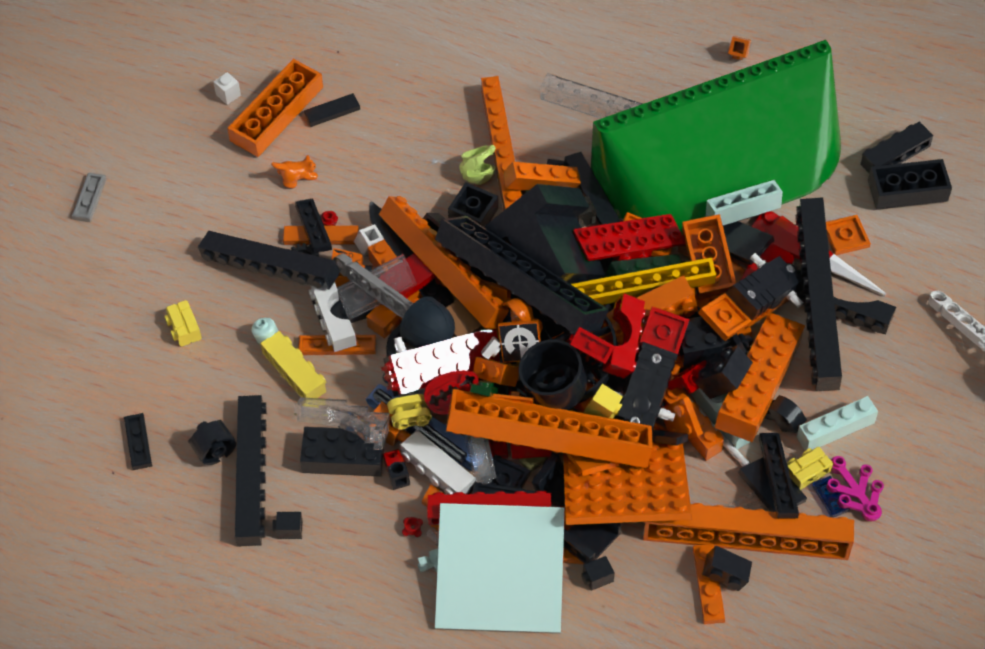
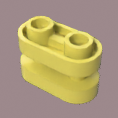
[387,394,432,430]

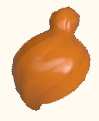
[503,298,543,333]

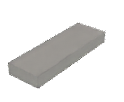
[72,173,107,223]

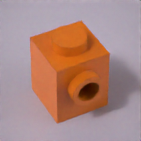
[728,36,751,60]

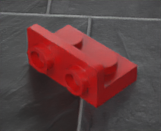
[668,360,707,394]

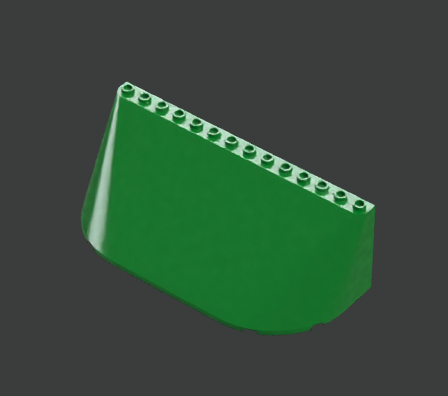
[591,40,841,236]

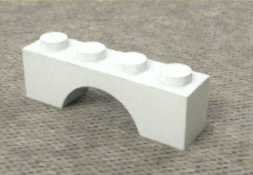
[308,282,357,352]

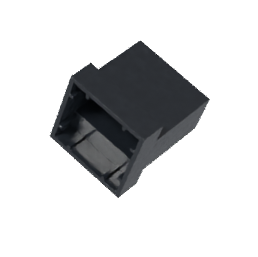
[484,184,607,284]

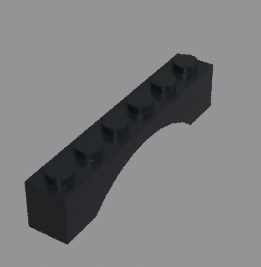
[796,269,896,335]

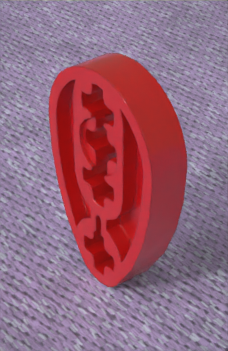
[424,370,478,415]

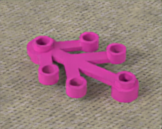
[826,456,884,521]

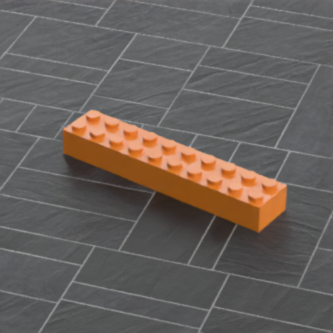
[446,389,653,468]
[643,503,854,560]

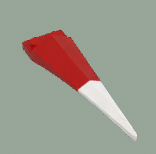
[751,211,886,296]

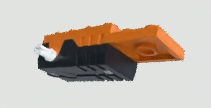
[698,253,804,341]

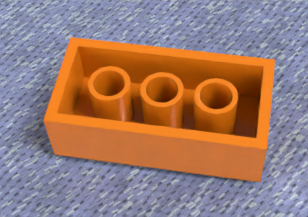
[682,214,736,299]

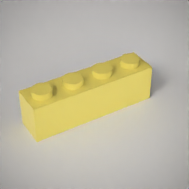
[260,331,326,405]

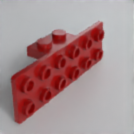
[573,214,685,267]

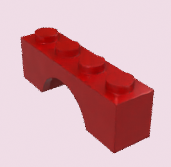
[602,294,646,378]

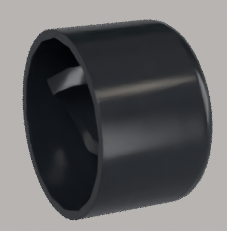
[519,339,587,410]

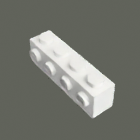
[400,430,475,494]

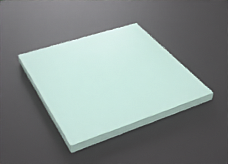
[435,503,564,633]

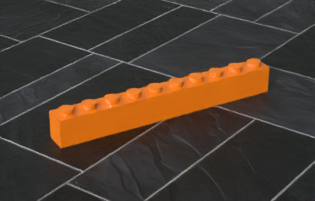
[481,76,522,211]
[379,196,509,329]

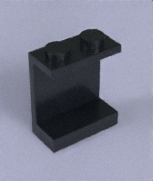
[563,523,622,564]

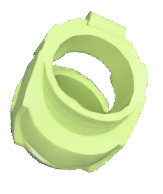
[459,145,496,185]

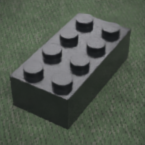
[868,159,952,209]
[300,427,385,477]

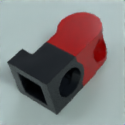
[383,449,410,490]

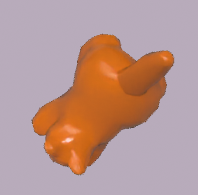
[271,155,318,188]

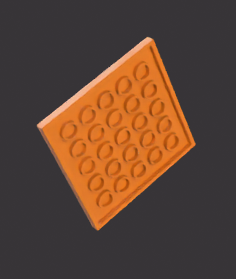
[563,442,692,525]

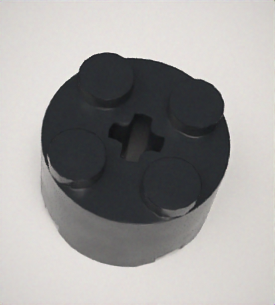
[188,420,237,465]

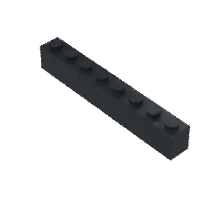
[198,230,340,290]
[235,395,267,547]

